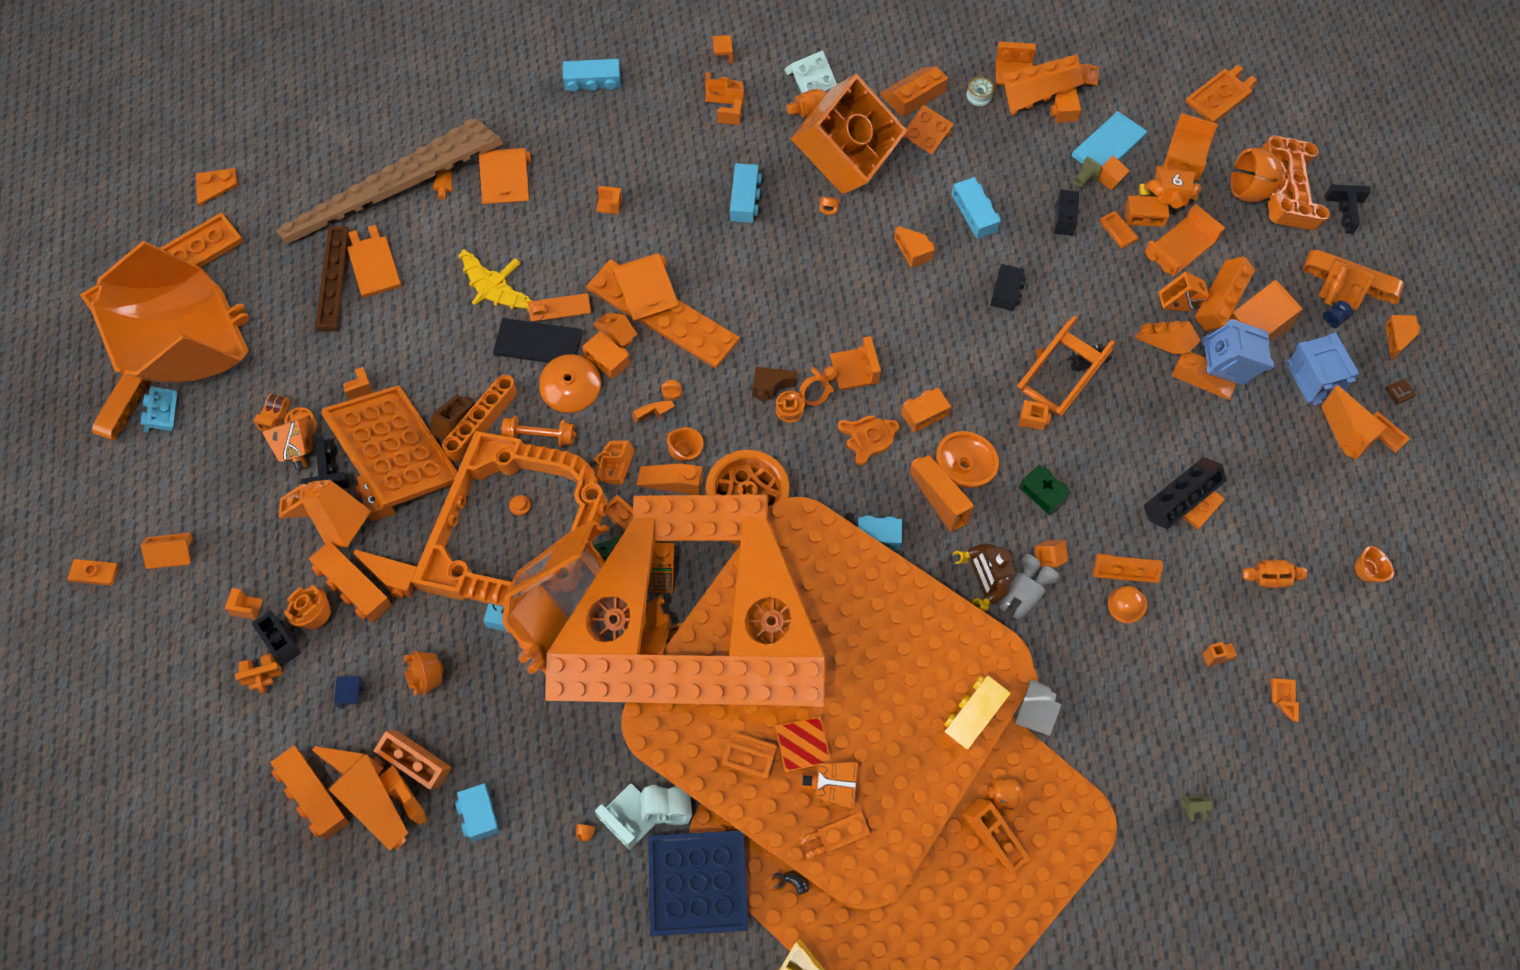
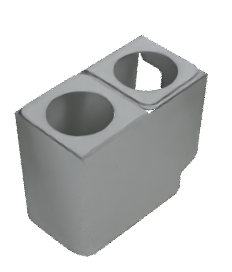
[1015,680,1061,736]

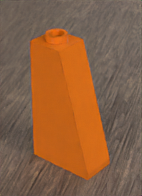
[909,455,974,533]
[328,754,408,851]

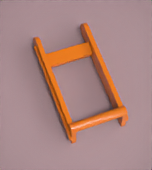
[1016,316,1116,417]

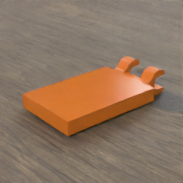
[1185,64,1258,123]
[347,224,402,298]

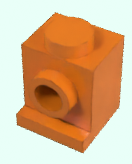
[1018,400,1051,430]

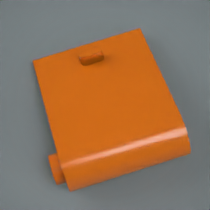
[479,148,531,204]
[612,253,679,322]

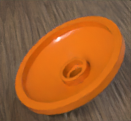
[539,354,601,413]
[936,431,999,488]

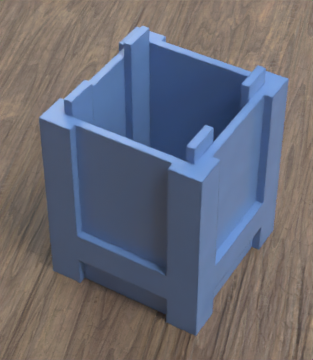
[1202,319,1274,384]
[1286,333,1359,405]

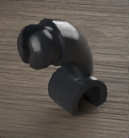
[772,873,809,895]

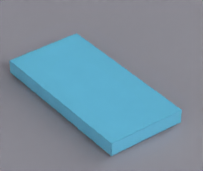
[1071,111,1148,166]

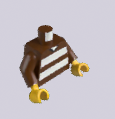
[952,543,1015,612]

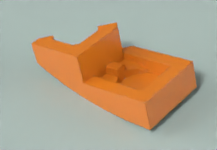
[632,401,675,424]
[1270,678,1299,722]

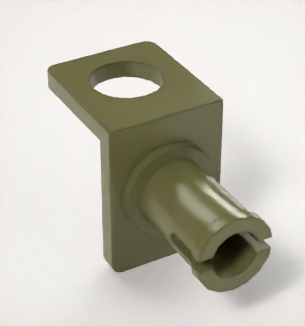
[1073,156,1102,187]

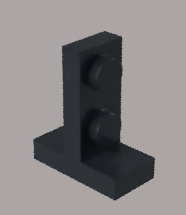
[1325,184,1371,234]
[301,437,350,489]

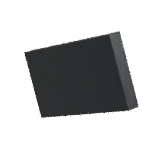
[493,318,582,363]

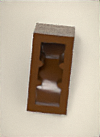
[752,367,797,401]
[430,394,474,440]

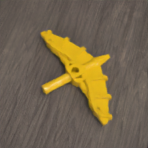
[459,249,532,311]

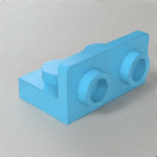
[140,387,177,432]

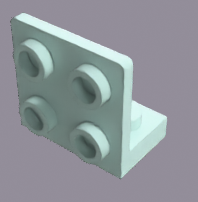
[784,51,837,93]
[595,784,656,850]

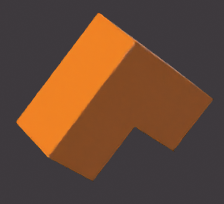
[1203,642,1237,666]

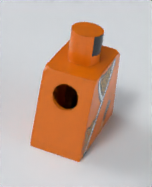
[1158,271,1209,311]
[262,417,314,470]

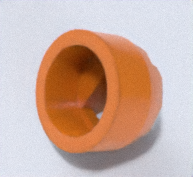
[576,824,596,842]

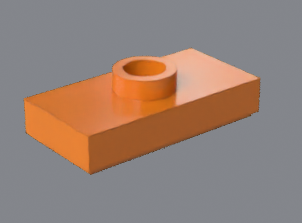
[1182,491,1225,530]
[67,559,119,586]

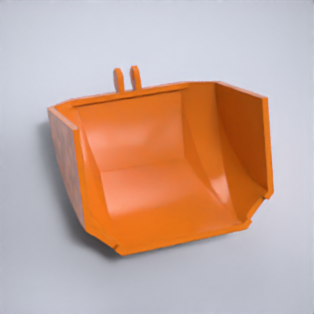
[90,241,249,383]

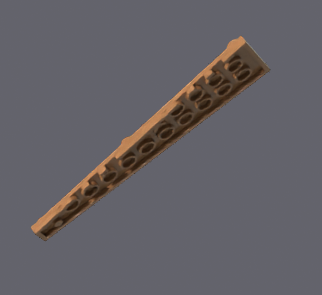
[276,118,503,244]

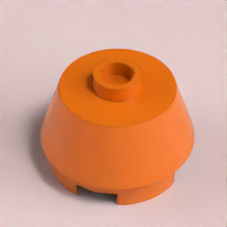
[284,585,331,630]
[404,651,443,696]

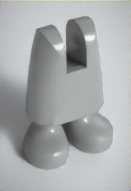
[999,554,1060,621]

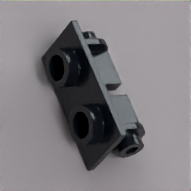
[1067,343,1112,372]

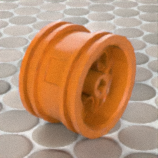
[706,450,789,546]

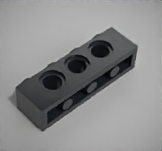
[1144,457,1227,529]

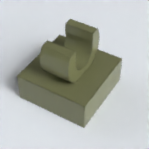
[1181,794,1212,821]

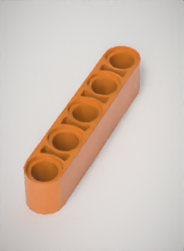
[1303,250,1404,304]
[92,374,149,441]
[442,375,517,462]

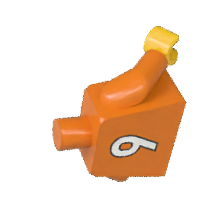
[1139,168,1201,209]

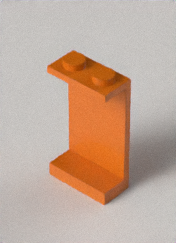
[1162,113,1218,181]
[1145,204,1225,277]

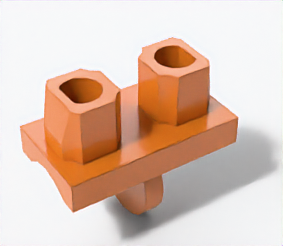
[235,654,283,694]

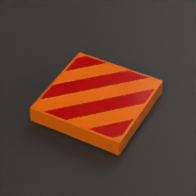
[774,716,831,774]

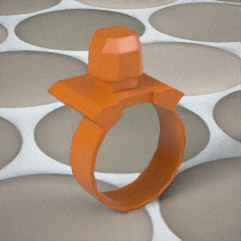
[800,366,838,406]

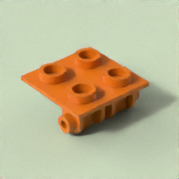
[904,104,954,155]

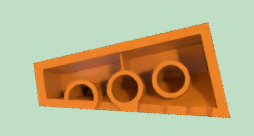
[1003,54,1084,116]

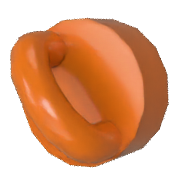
[820,196,840,215]
[661,380,682,401]

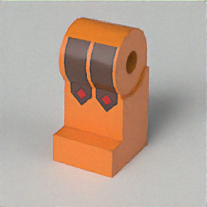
[253,393,290,431]

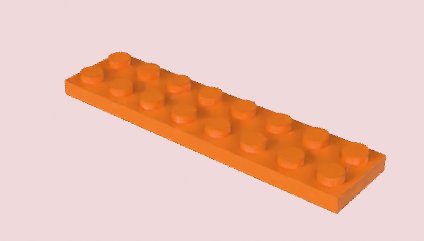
[80,212,244,312]
[586,259,740,369]

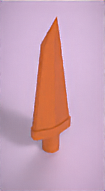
[433,168,453,200]

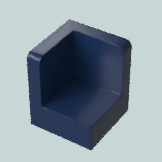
[334,676,364,709]

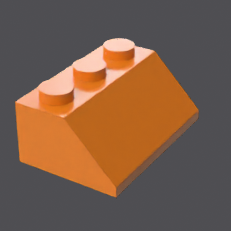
[880,66,948,118]

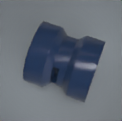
[1323,300,1353,328]

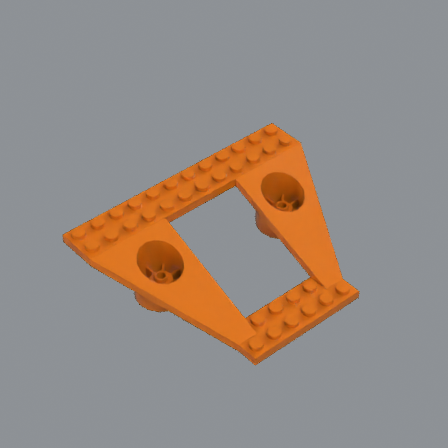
[545,495,826,706]

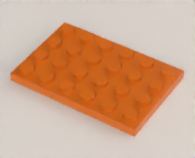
[321,385,457,509]

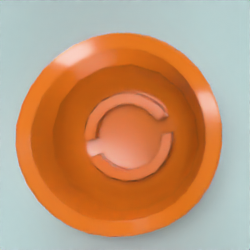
[667,427,703,462]
[1354,546,1394,583]
[1108,586,1147,623]

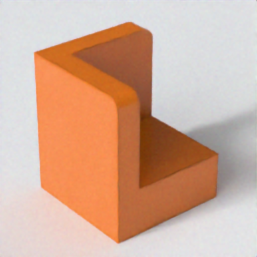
[712,35,733,64]
[1080,64,1100,86]
[717,98,742,125]
[1098,156,1130,190]
[596,186,622,214]
[343,367,373,400]
[1035,540,1068,568]
[225,588,263,620]

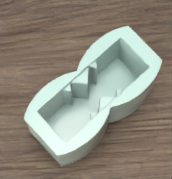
[640,785,692,825]

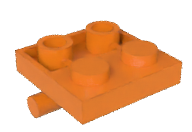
[1318,258,1375,310]

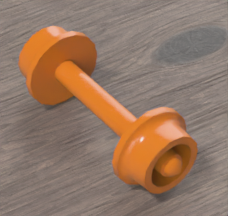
[500,415,577,448]

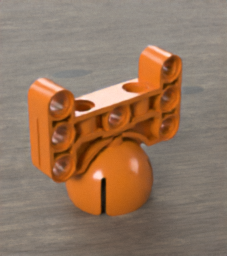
[1231,136,1330,230]

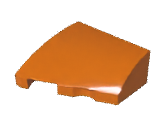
[705,72,744,104]
[593,440,635,485]
[379,765,426,825]

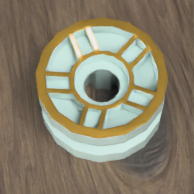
[966,77,994,106]

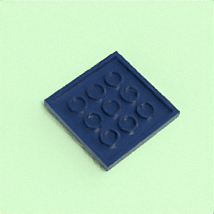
[648,831,749,936]

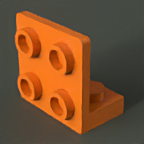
[995,41,1036,86]
[830,336,881,390]

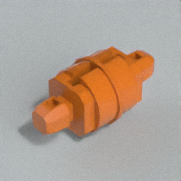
[786,88,829,117]
[1242,559,1307,589]

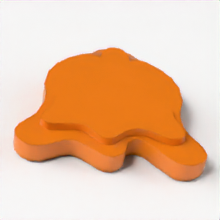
[838,415,900,466]

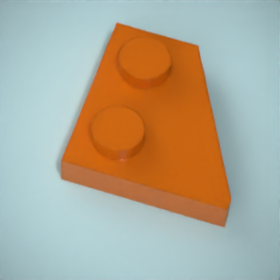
[196,168,238,207]

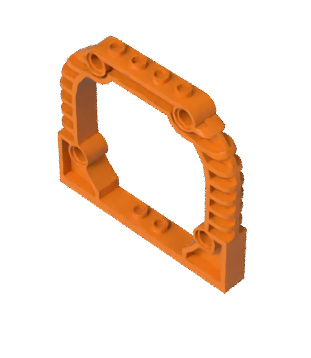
[411,431,608,607]

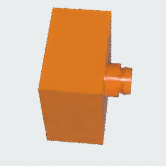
[791,73,908,194]

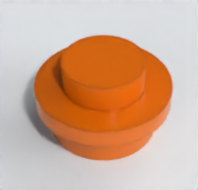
[509,495,531,516]

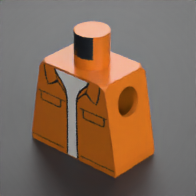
[801,762,858,812]

